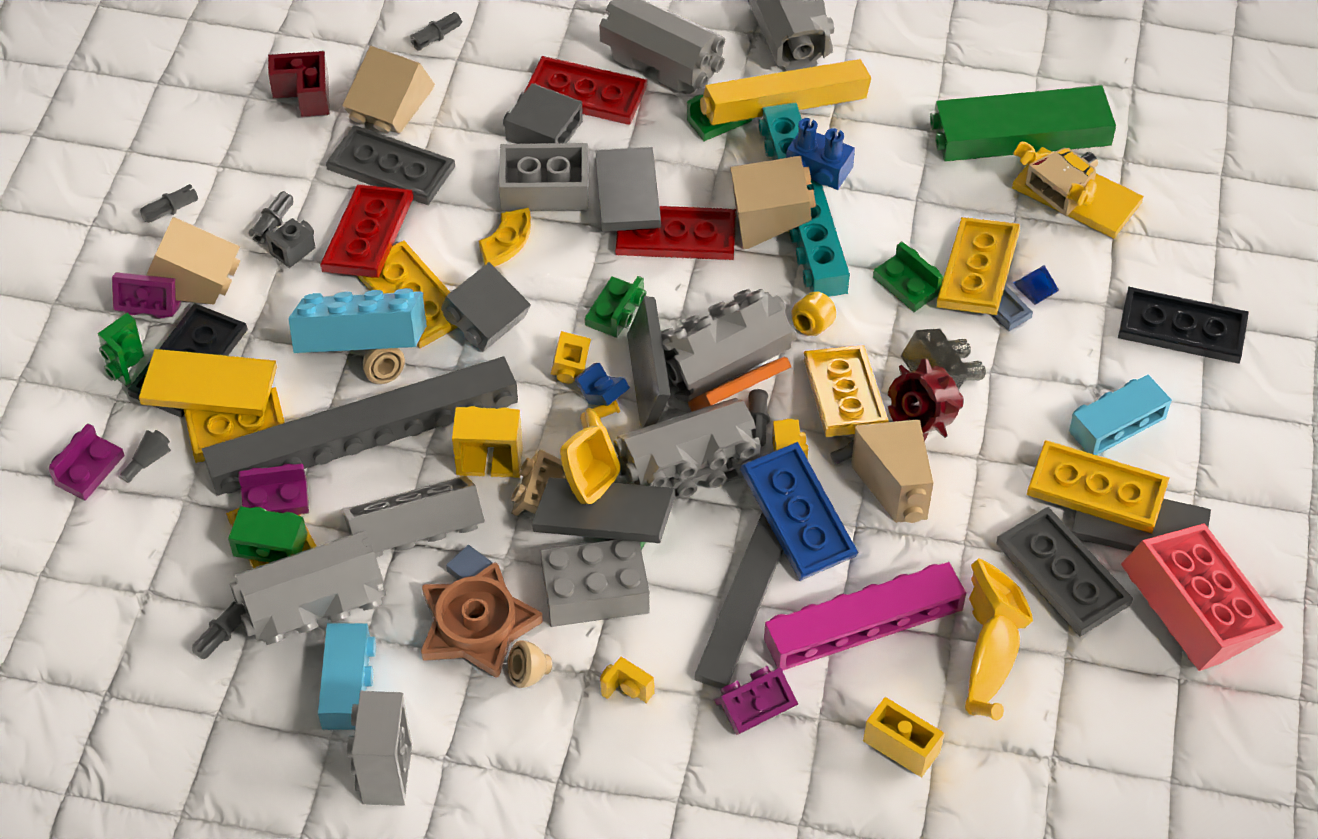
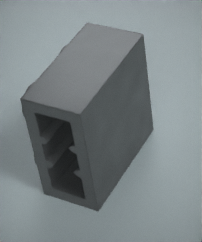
[503,83,583,144]
[440,262,531,352]

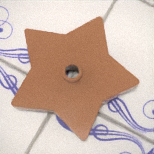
[421,563,543,678]

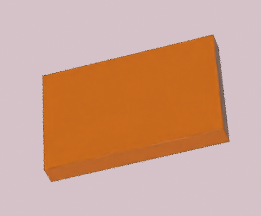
[687,356,792,412]

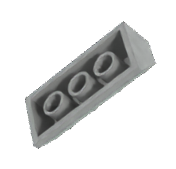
[342,476,485,558]

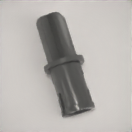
[410,12,462,51]
[140,184,198,223]
[248,191,294,244]
[748,389,770,447]
[192,601,246,660]

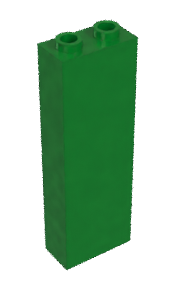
[930,85,1116,162]

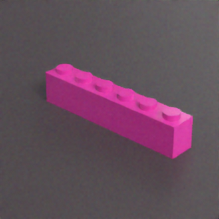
[764,562,966,671]

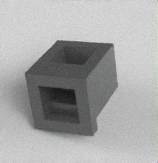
[266,218,316,268]

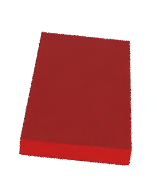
[524,56,647,125]
[320,184,414,278]
[616,206,736,260]

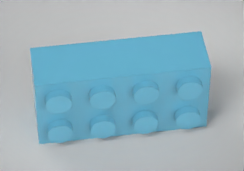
[288,288,427,353]

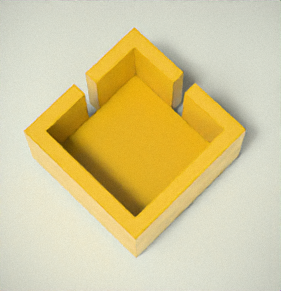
[452,406,523,478]

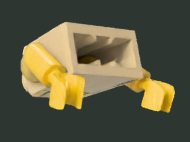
[1013,141,1098,216]

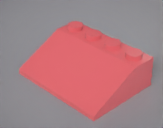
[1121,523,1284,671]

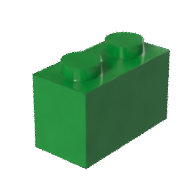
[228,506,308,563]

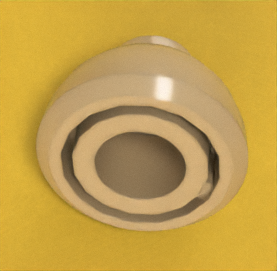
[363,348,405,384]
[508,640,552,688]

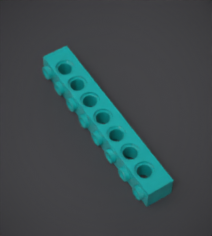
[758,103,850,297]

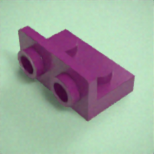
[112,272,181,318]
[49,423,125,501]
[238,464,309,515]
[714,666,798,735]

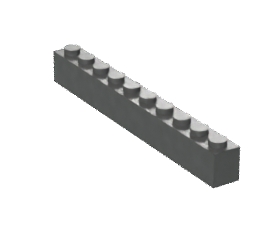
[202,356,518,496]

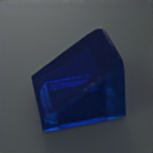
[1013,265,1059,305]

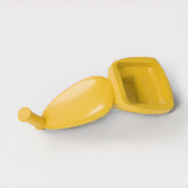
[560,400,621,504]
[965,558,1033,720]

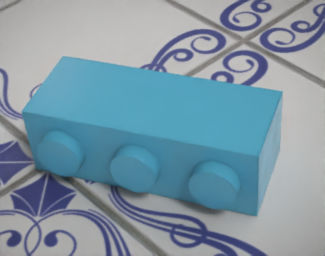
[1069,374,1172,455]
[318,623,376,730]

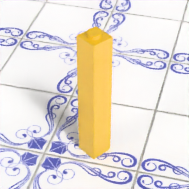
[700,59,872,125]

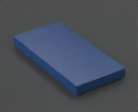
[740,442,858,581]

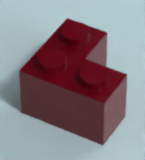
[268,51,330,117]

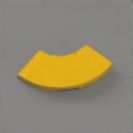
[479,208,531,267]

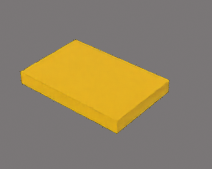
[184,387,285,463]

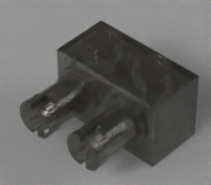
[900,328,986,390]

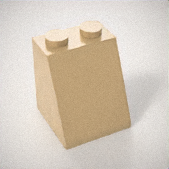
[342,46,435,134]
[730,156,816,249]
[146,217,241,305]
[851,420,934,523]

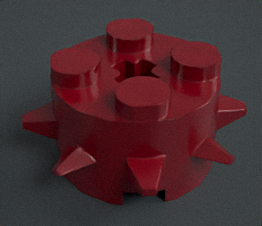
[888,358,964,442]

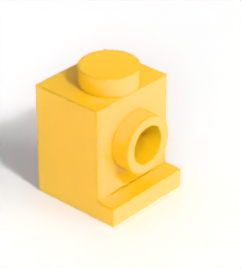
[550,331,591,384]
[772,419,809,460]

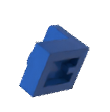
[575,363,630,406]

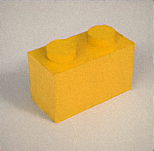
[863,697,944,778]

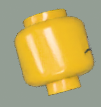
[791,292,836,336]

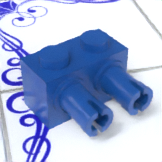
[786,118,855,190]

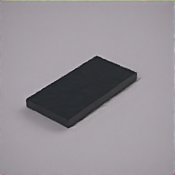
[1118,286,1249,364]
[127,303,248,418]

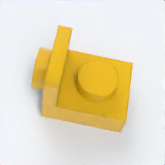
[600,656,655,703]

